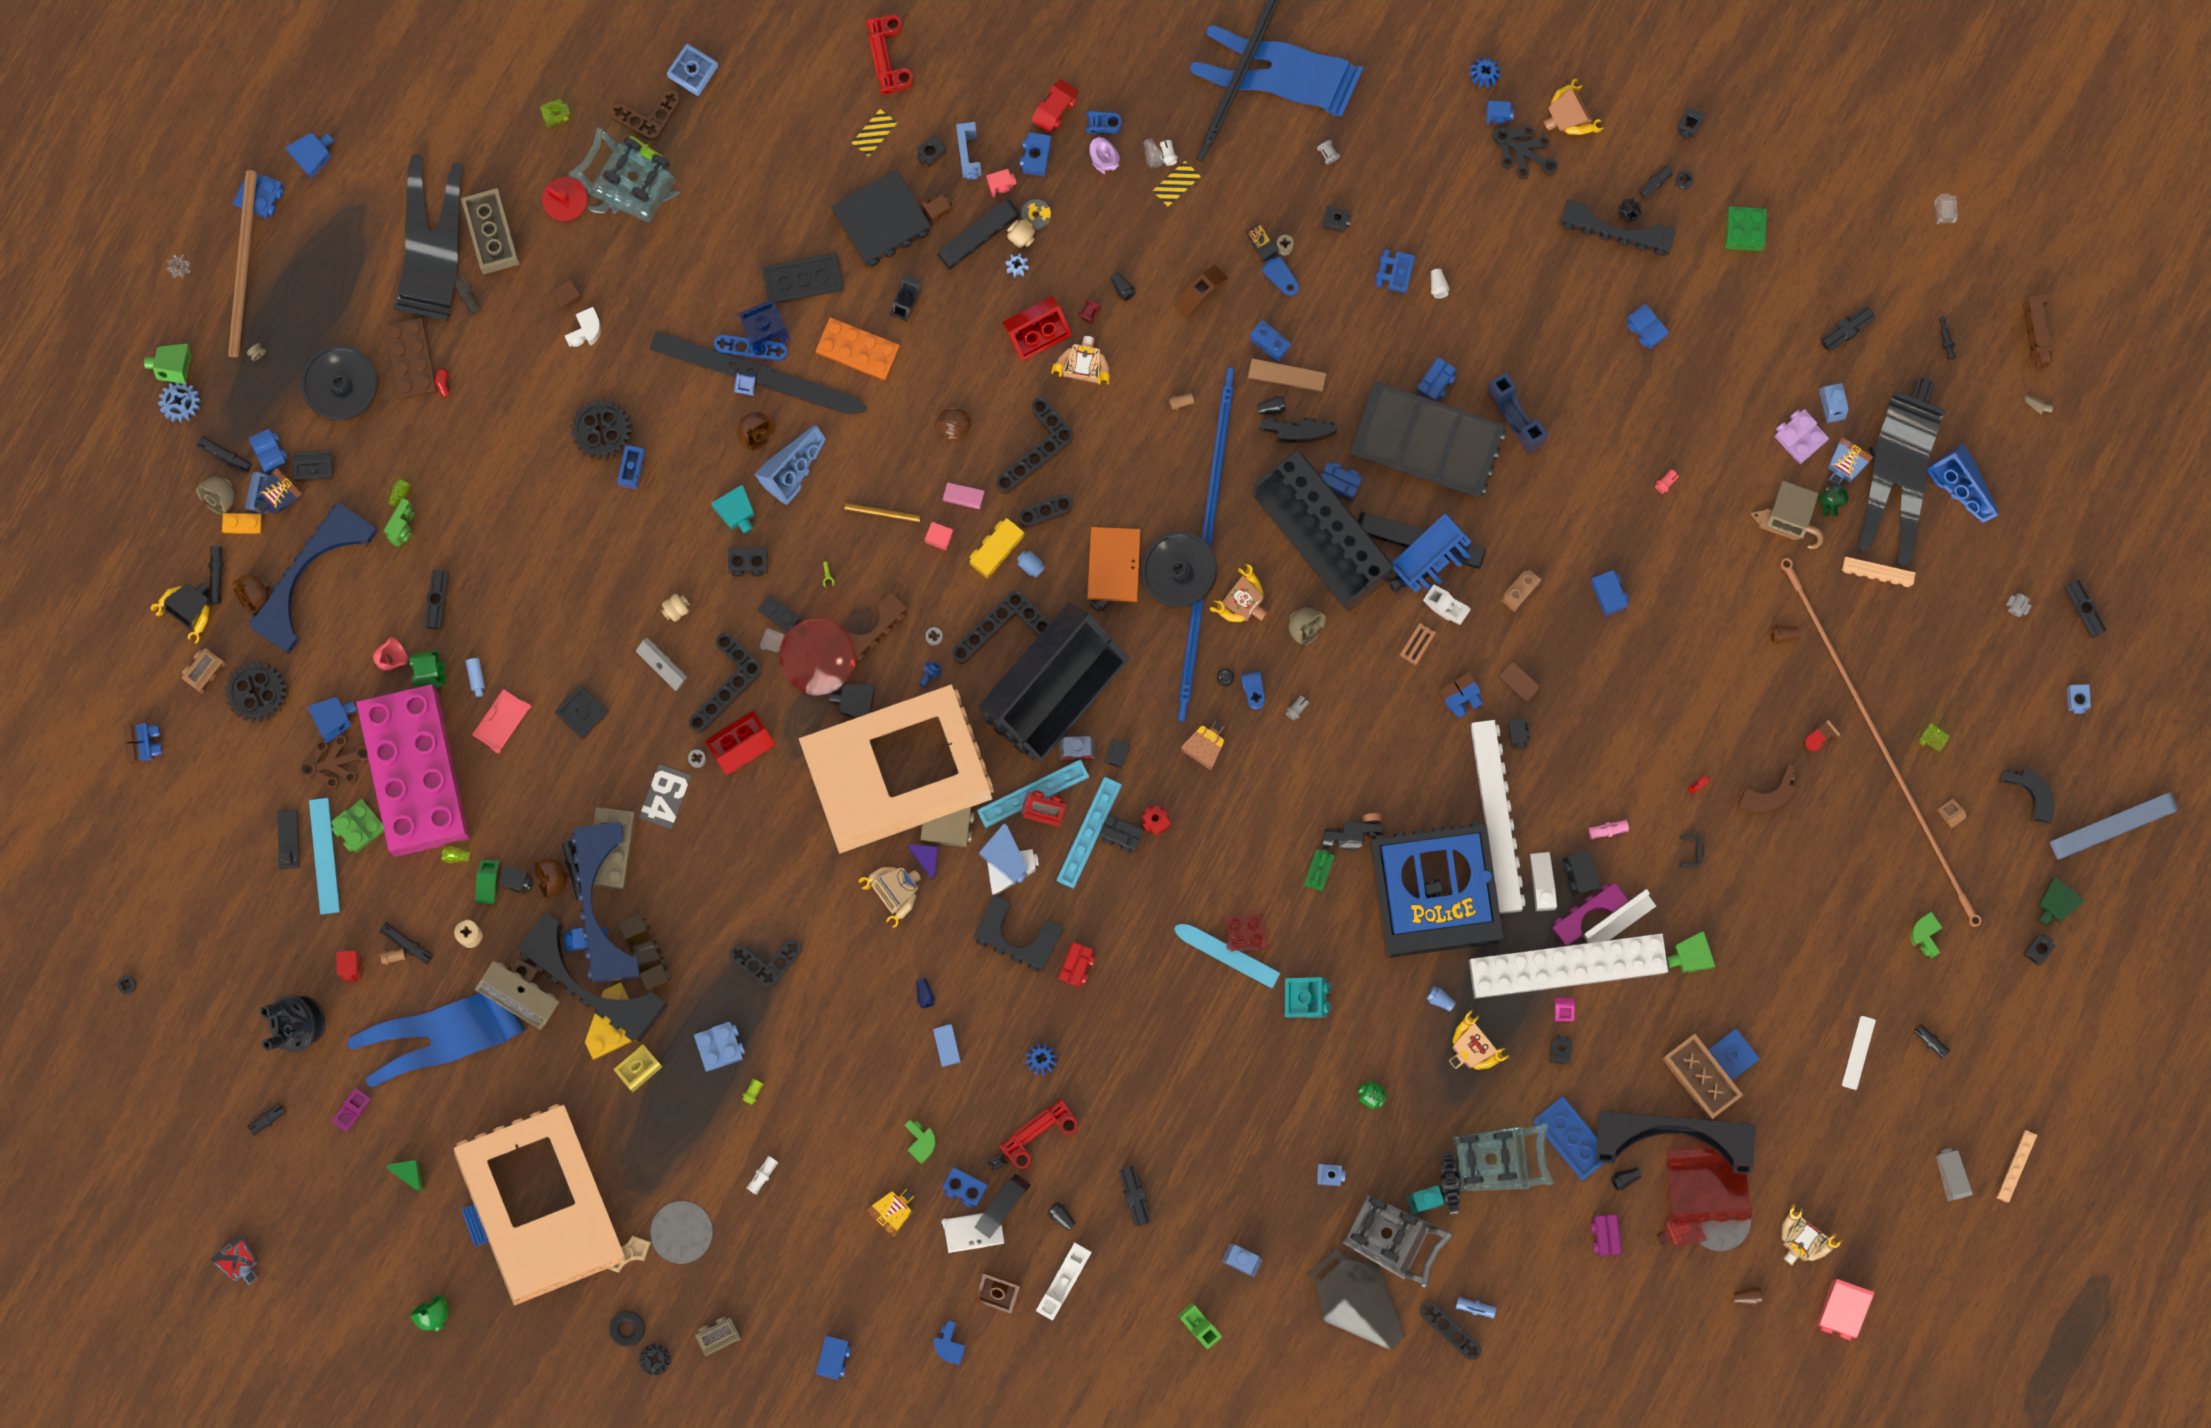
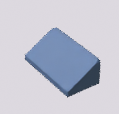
[245,472,270,513]
[933,1024,961,1067]

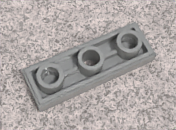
[636,638,687,691]

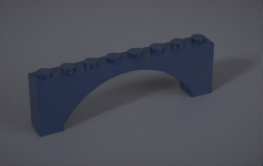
[249,503,379,655]
[571,822,640,983]

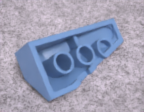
[755,425,826,505]

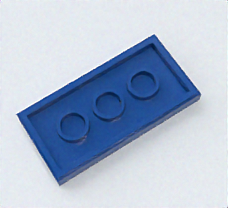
[1533,1096,1604,1181]

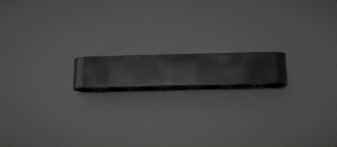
[1358,512,1486,569]

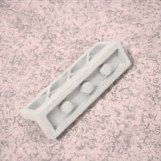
[1583,889,1656,943]

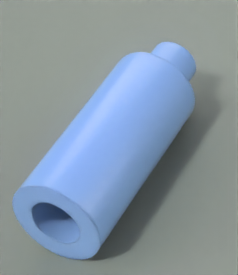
[466,658,485,697]

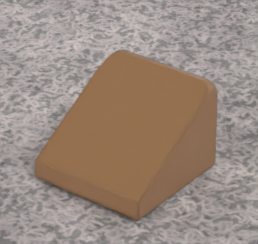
[1937,798,1966,828]

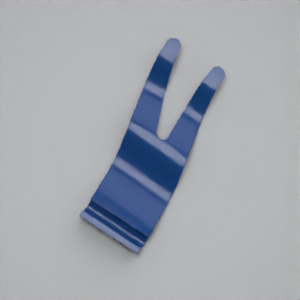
[1190,25,1363,117]
[347,993,526,1087]

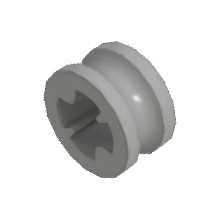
[926,627,943,646]
[688,749,706,768]

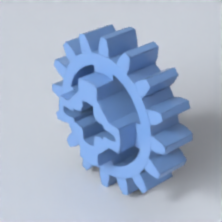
[158,383,201,423]

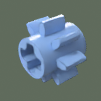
[1006,253,1029,278]

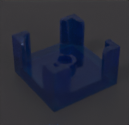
[738,299,790,354]

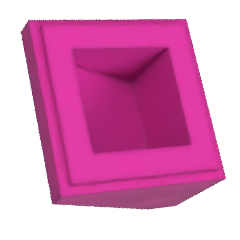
[1555,998,1575,1022]

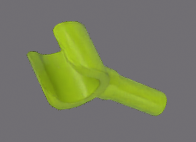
[823,562,835,587]

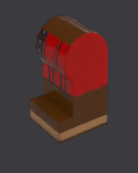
[1803,720,1841,753]

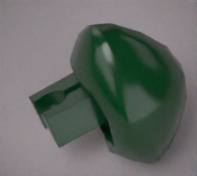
[1817,484,1849,516]

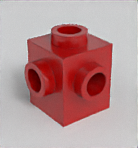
[1141,805,1171,837]

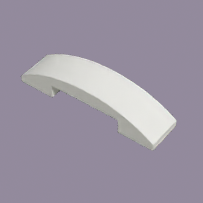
[1036,1243,1092,1320]

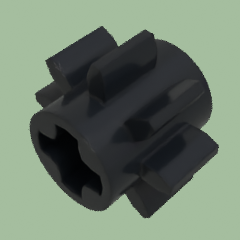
[1618,198,1642,222]

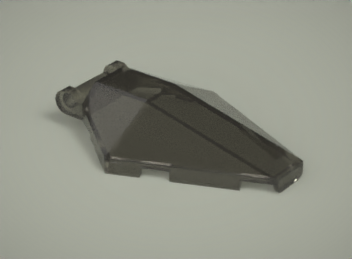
[1306,1247,1405,1350]

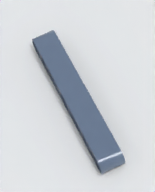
[2049,792,2179,860]

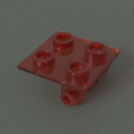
[1224,915,1268,952]

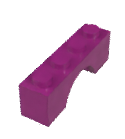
[1551,883,1629,947]

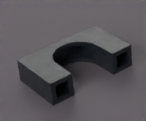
[973,895,1063,972]

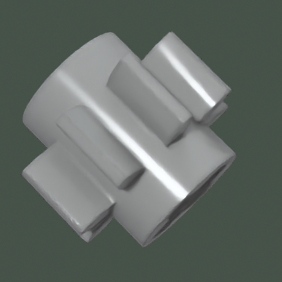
[2006,593,2032,617]

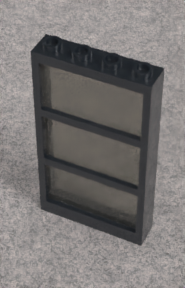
[1349,381,1506,498]

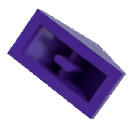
[908,844,939,879]

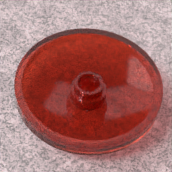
[780,618,856,695]

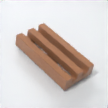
[1400,623,1436,666]

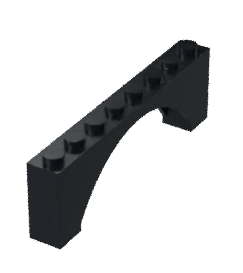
[516,912,669,1042]
[1595,1111,1755,1175]

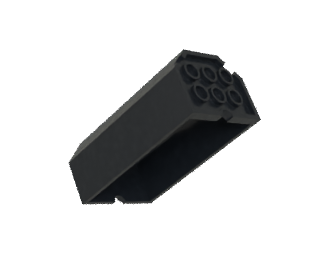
[978,601,1131,762]

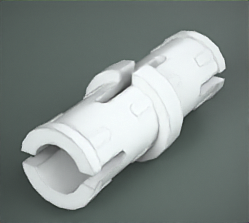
[746,1156,778,1195]

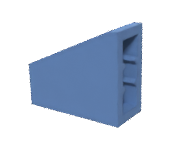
[979,824,1028,884]

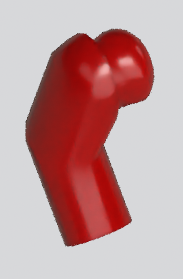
[434,368,450,397]

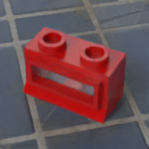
[1020,790,1066,827]

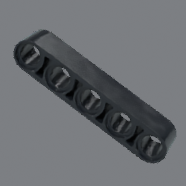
[937,199,1021,270]

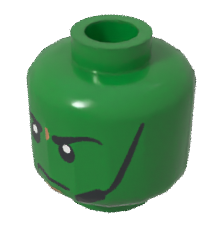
[1357,1080,1387,1109]

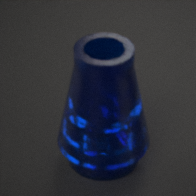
[916,978,936,1008]

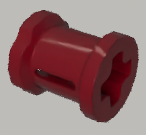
[1078,299,1102,324]

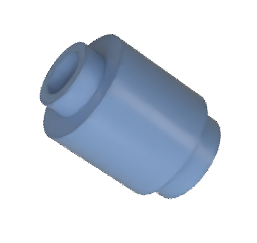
[1017,550,1045,578]

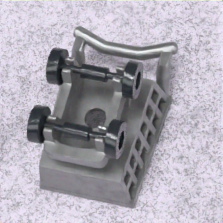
[1343,1195,1453,1288]

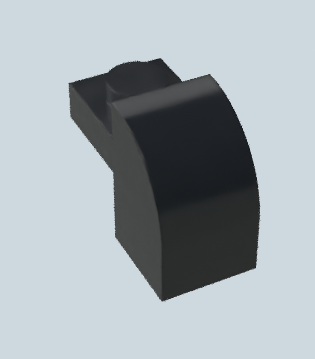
[890,275,922,322]

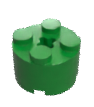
[409,650,446,689]

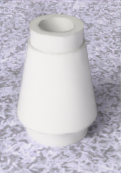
[1431,269,1450,298]

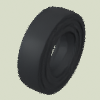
[609,1311,645,1347]

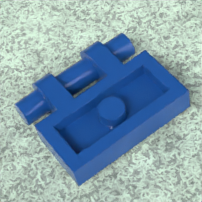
[1375,250,1415,293]

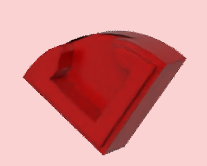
[1688,776,1710,794]

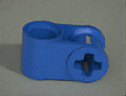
[1086,111,1122,134]
[1241,671,1265,709]

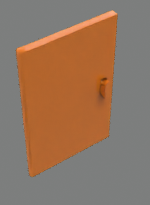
[1087,527,1140,602]

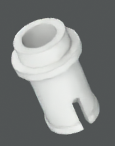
[1160,140,1178,166]

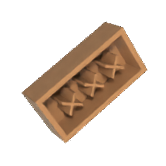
[1662,1034,1743,1120]

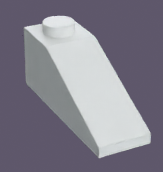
[1530,852,1557,911]

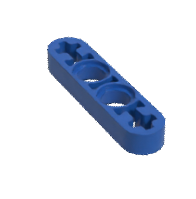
[714,335,788,361]

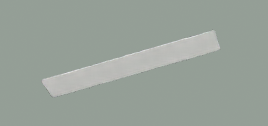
[1842,1016,1876,1090]

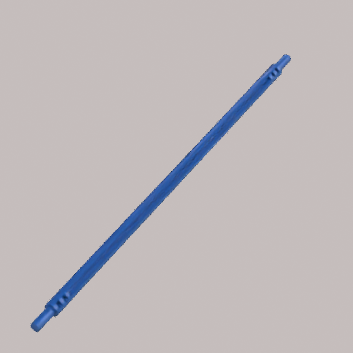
[1178,368,1235,722]

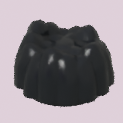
[1216,668,1235,687]

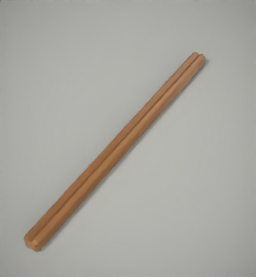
[228,170,257,358]

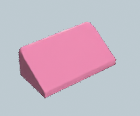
[943,483,985,509]

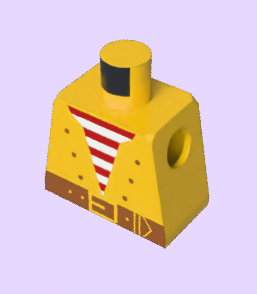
[867,1189,914,1237]

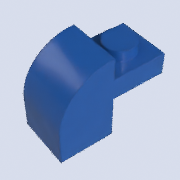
[563,928,608,952]
[934,1321,966,1365]

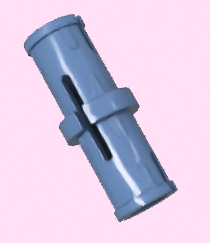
[1456,1296,1497,1319]

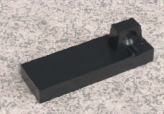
[277,810,300,869]

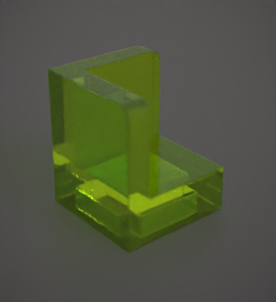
[1918,723,1950,752]

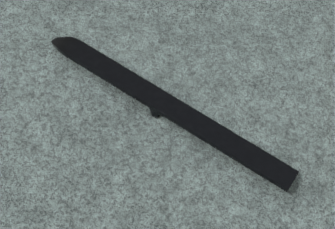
[650,332,867,414]

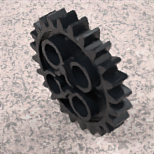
[570,398,633,460]
[225,660,288,723]
[1440,1151,1461,1215]

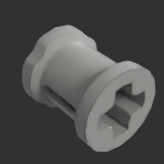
[1317,140,1340,165]

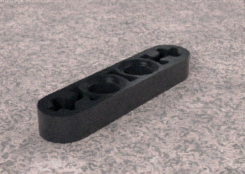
[1420,1302,1481,1360]

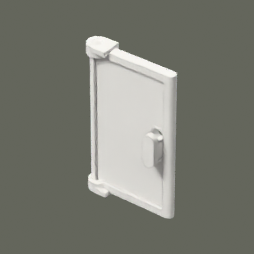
[942,1213,1004,1253]

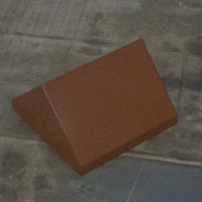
[975,1271,1021,1314]

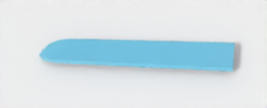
[1174,924,1280,988]

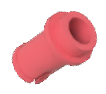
[1655,469,1679,493]

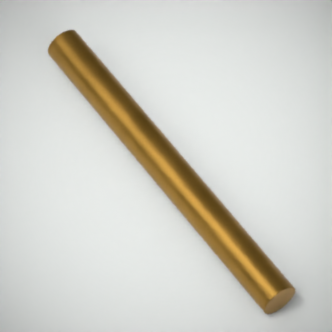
[844,503,921,523]

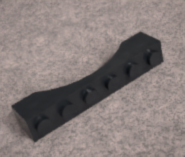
[1559,199,1676,256]

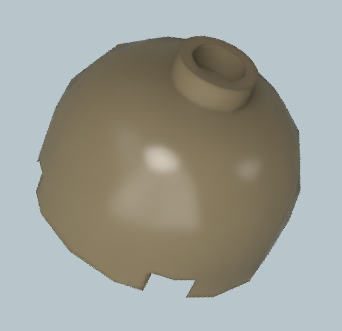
[196,476,235,515]
[1289,607,1326,646]

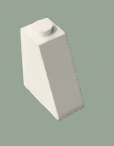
[988,849,1039,896]

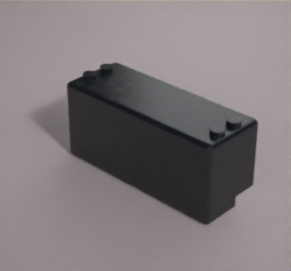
[1253,450,1393,612]

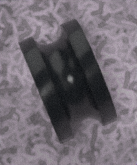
[1675,171,1694,189]
[117,976,136,994]
[988,1155,1008,1171]

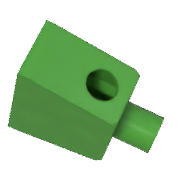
[144,344,192,384]
[1666,931,1715,973]

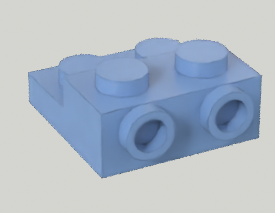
[694,1022,745,1072]

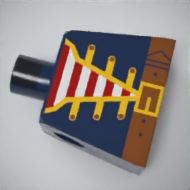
[254,468,302,515]

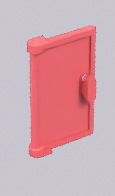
[472,689,532,754]

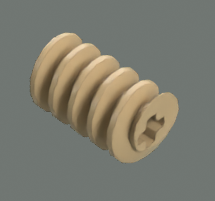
[454,920,483,948]

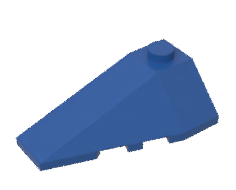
[1927,444,1999,523]

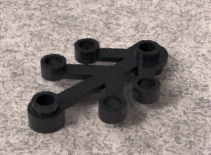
[1493,126,1558,179]

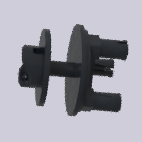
[260,995,325,1053]

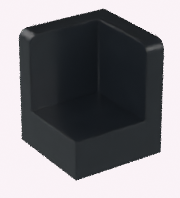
[1104,739,1130,769]

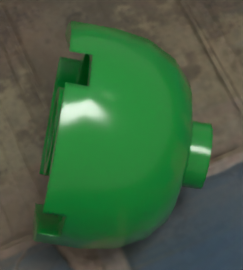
[409,1295,450,1332]

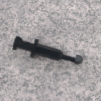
[1939,316,1956,360]

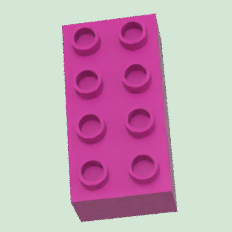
[356,684,470,857]

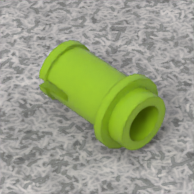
[742,1079,764,1105]

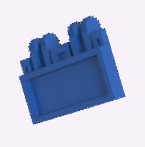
[1392,513,1472,593]

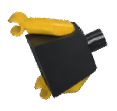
[151,583,210,643]

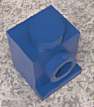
[1486,101,1514,124]

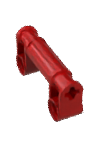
[865,15,914,95]
[998,1098,1078,1171]

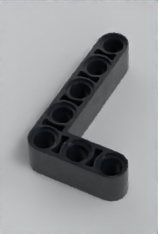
[997,397,1073,494]
[952,591,1050,664]
[689,633,762,734]

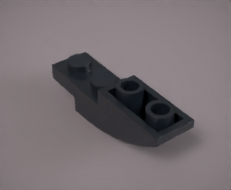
[1260,418,1338,443]

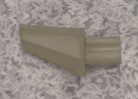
[2024,394,2053,414]

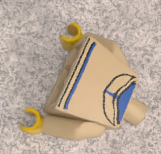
[859,867,920,927]

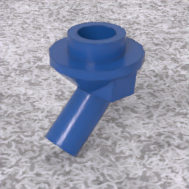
[919,661,942,688]

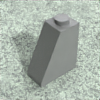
[1936,1148,1973,1202]

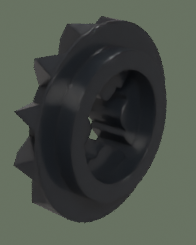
[639,1344,671,1375]

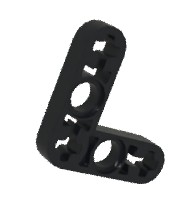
[730,939,802,988]

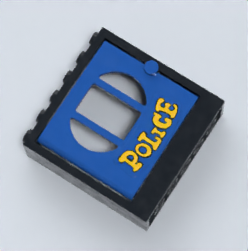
[1370,822,1503,959]

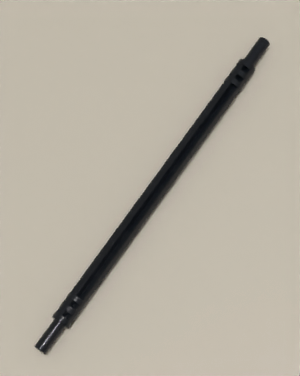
[1196,0,1280,162]

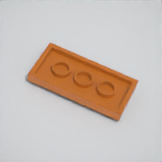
[815,317,900,381]

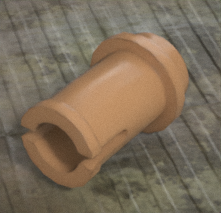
[1169,392,1194,410]
[380,948,405,965]

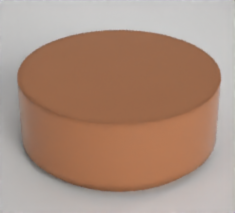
[1362,813,1382,824]

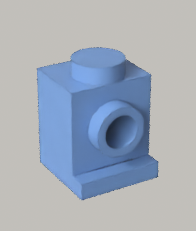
[1317,1164,1345,1186]

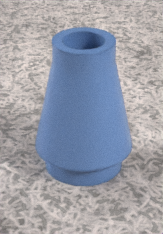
[1426,986,1456,1012]

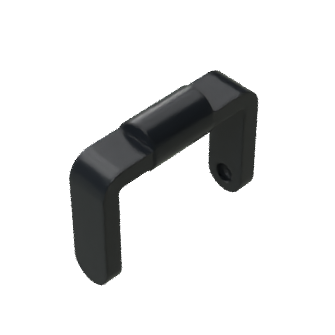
[1679,835,1704,867]

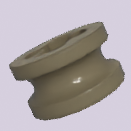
[247,343,266,361]

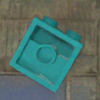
[1285,977,1331,1018]

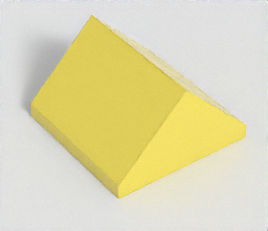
[613,1044,662,1092]

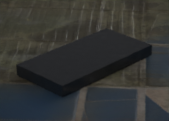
[762,253,844,305]

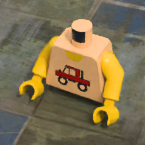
[1449,1010,1509,1070]

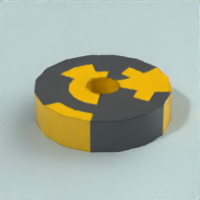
[1021,199,1051,230]

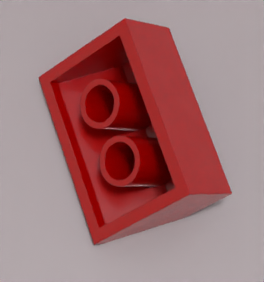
[1002,296,1072,361]
[705,711,775,776]

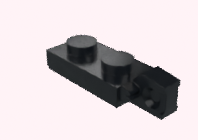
[758,595,808,637]

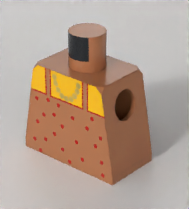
[1181,721,1225,770]

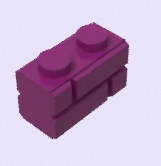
[1590,1214,1622,1257]

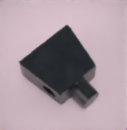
[829,684,875,719]

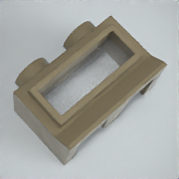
[695,1316,742,1357]

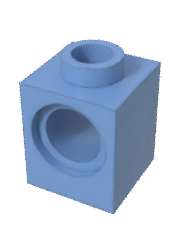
[2067,685,2091,714]

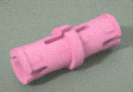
[1588,820,1629,840]

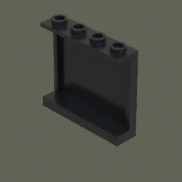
[831,169,931,267]

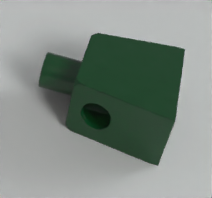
[2038,877,2085,926]

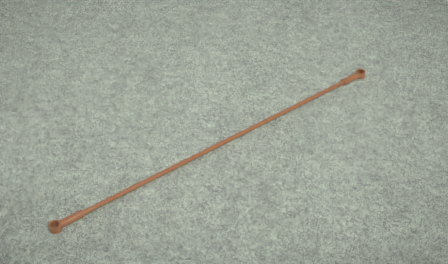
[1780,558,1981,927]

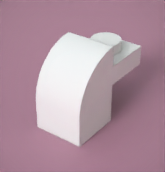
[565,307,601,347]
[1423,585,1471,625]

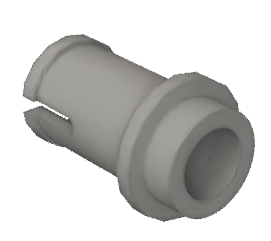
[1286,696,1309,720]

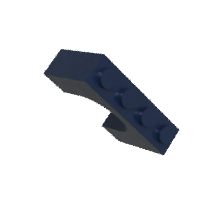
[1487,372,1548,455]

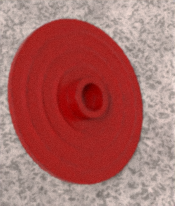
[542,177,588,222]

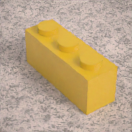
[970,518,1025,579]

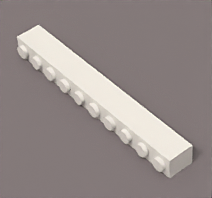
[1471,720,1525,914]

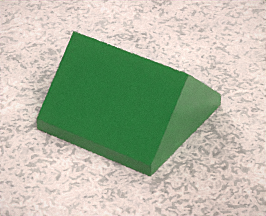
[386,1160,425,1193]

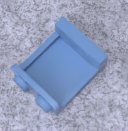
[956,122,982,180]

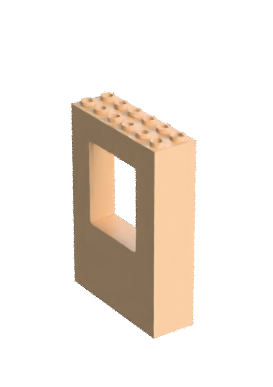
[799,684,994,854]
[454,1104,624,1306]

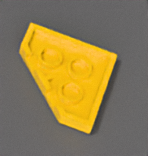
[585,982,636,1060]

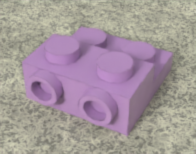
[1775,409,1829,465]

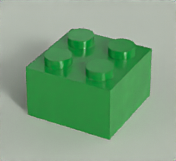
[1724,206,1767,251]

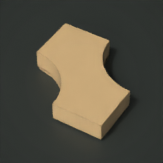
[607,1236,651,1273]

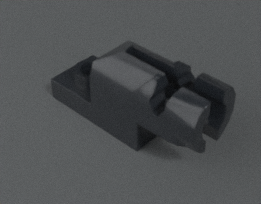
[1323,821,1383,851]

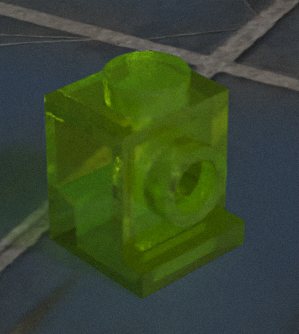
[540,99,570,128]

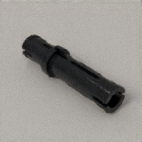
[197,436,252,474]
[208,546,224,604]
[562,841,581,900]
[379,922,433,965]

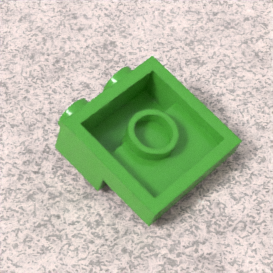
[384,498,415,547]
[331,799,384,853]

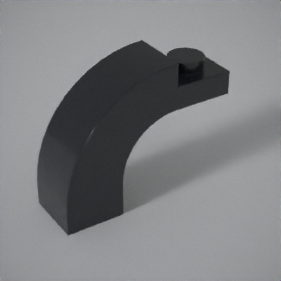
[1999,768,2055,824]
[974,1174,1031,1239]

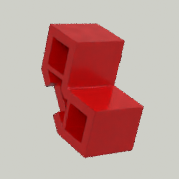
[1031,79,1079,133]

